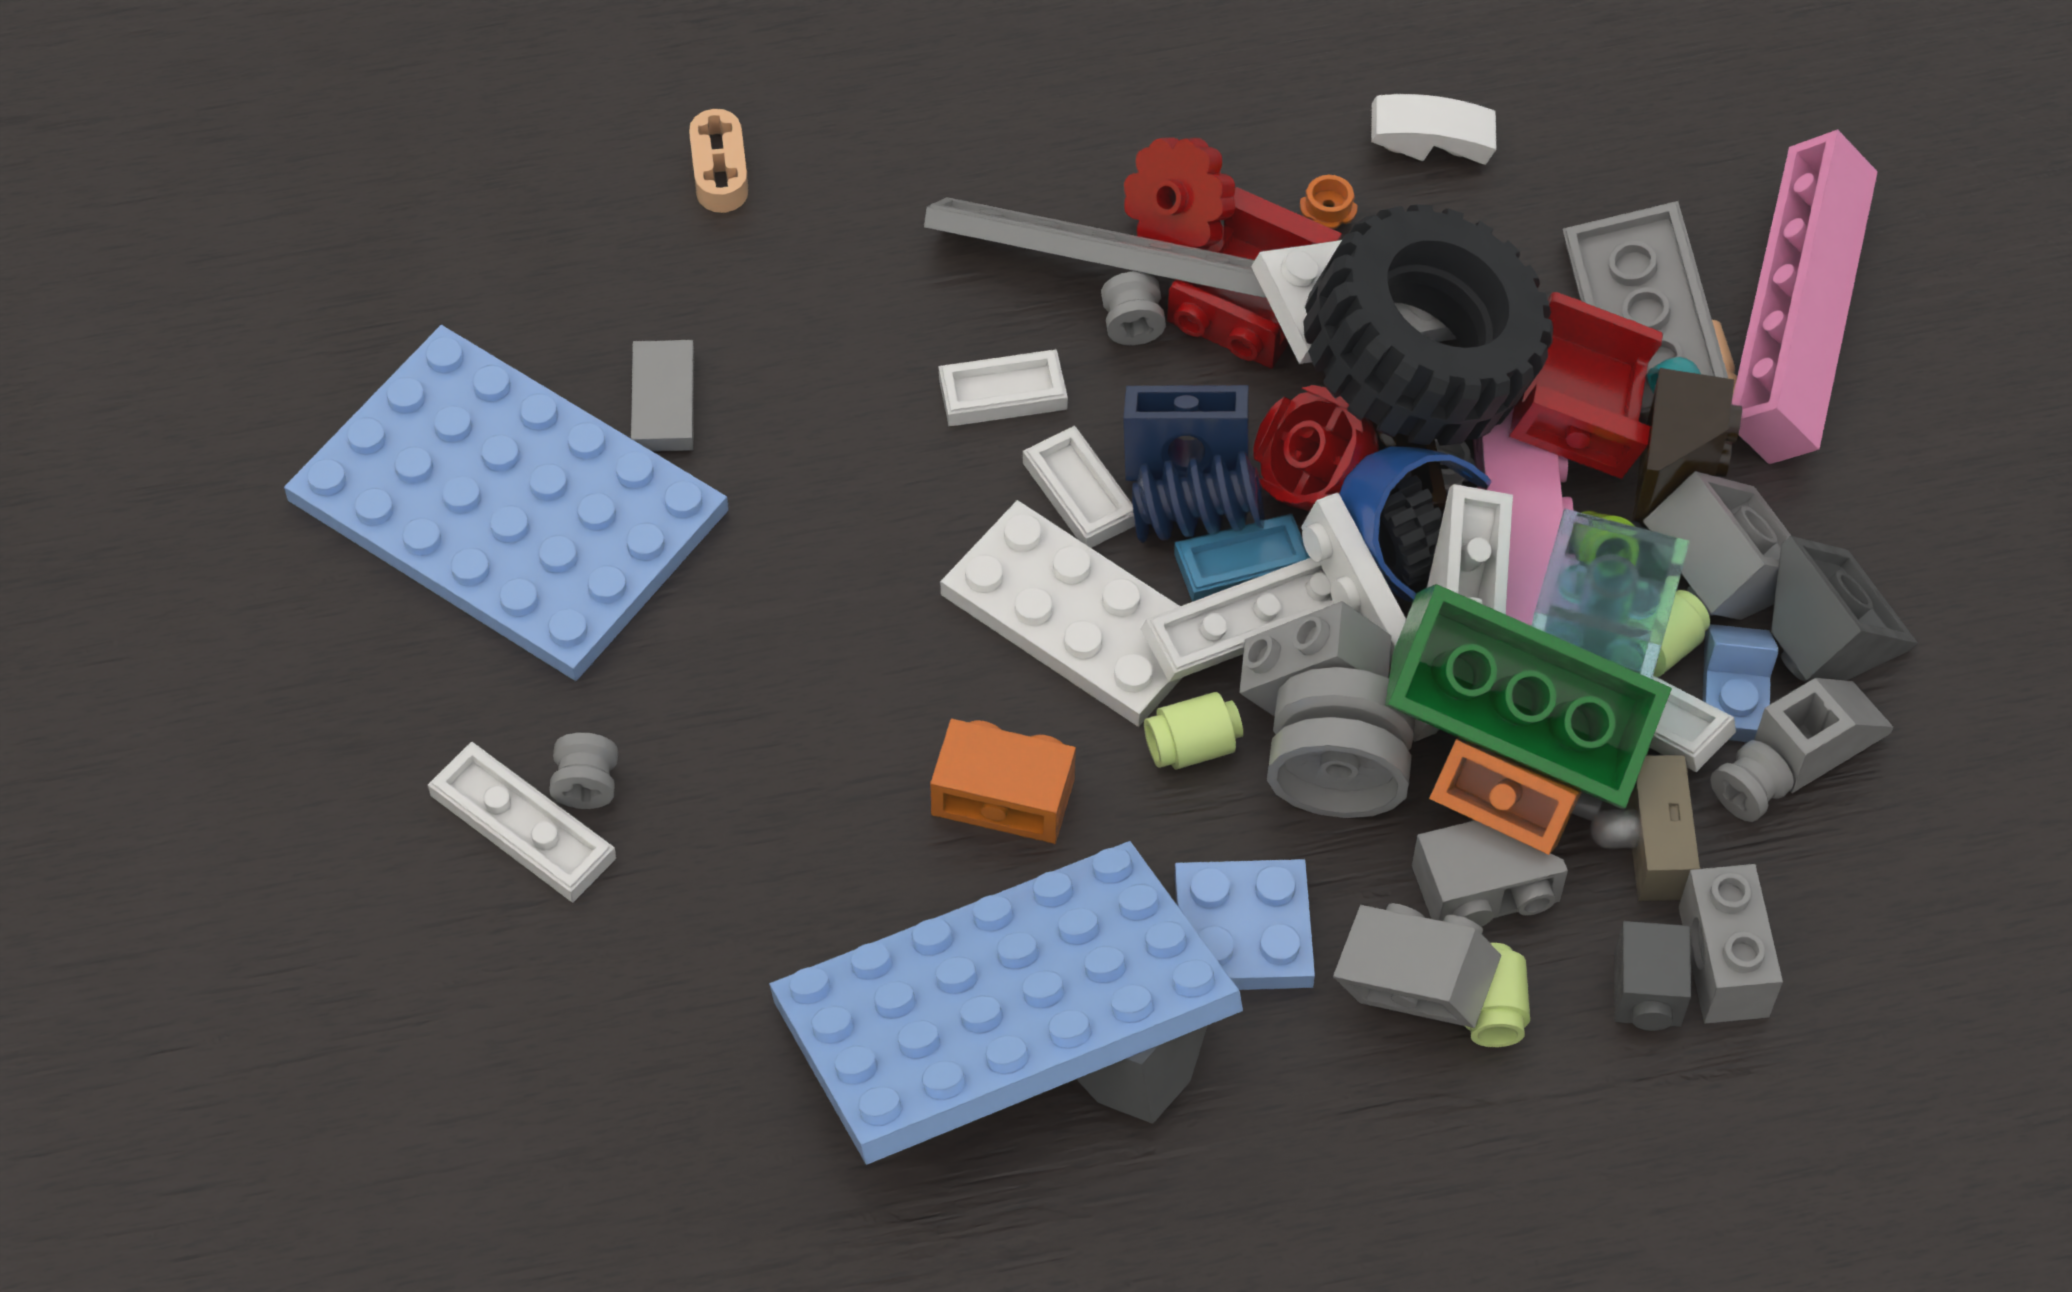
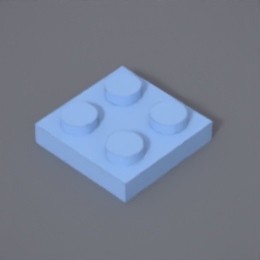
[1174,859,1315,990]

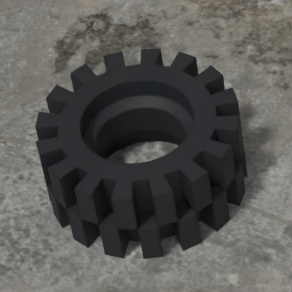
[1378,471,1443,587]

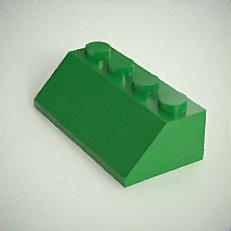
[1385,584,1672,809]

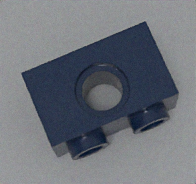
[1123,385,1249,481]

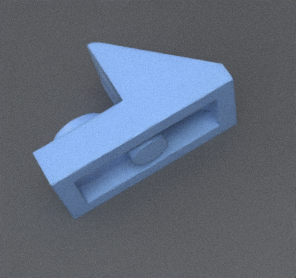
[1703,624,1778,742]

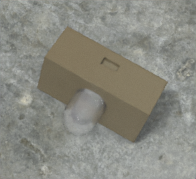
[1590,755,1700,901]

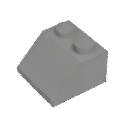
[1643,471,1791,620]

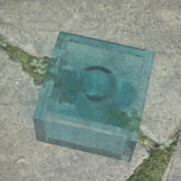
[1531,508,1690,679]

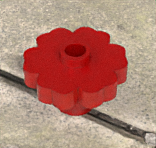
[1124,137,1235,250]

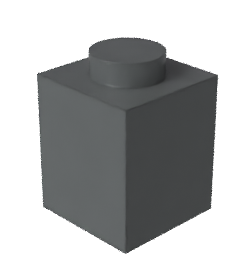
[1614,921,1691,1031]

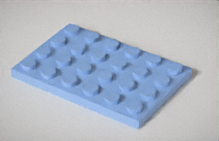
[284,325,729,681]
[769,841,1243,1165]

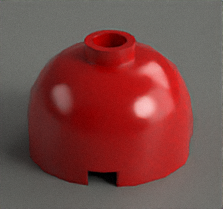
[1253,385,1379,511]

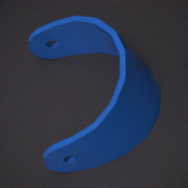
[1339,446,1492,603]

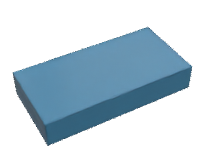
[1174,514,1310,602]

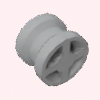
[1101,271,1166,346]
[549,733,618,809]
[1710,740,1794,822]

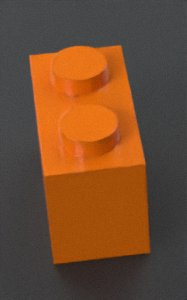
[930,718,1076,844]
[1429,738,1582,855]

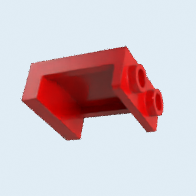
[1167,187,1342,369]
[1509,292,1663,479]

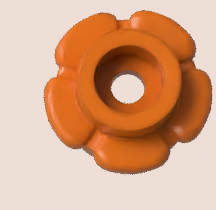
[1300,175,1358,229]

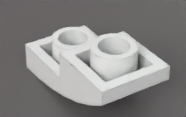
[1371,94,1496,165]

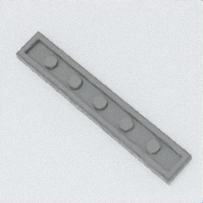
[924,197,1266,298]

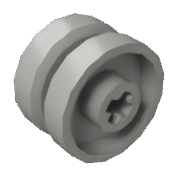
[1267,667,1416,818]

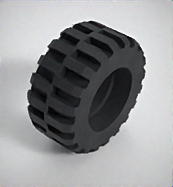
[1303,204,1553,446]

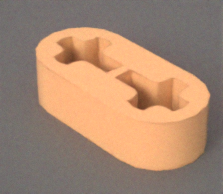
[689,109,748,213]

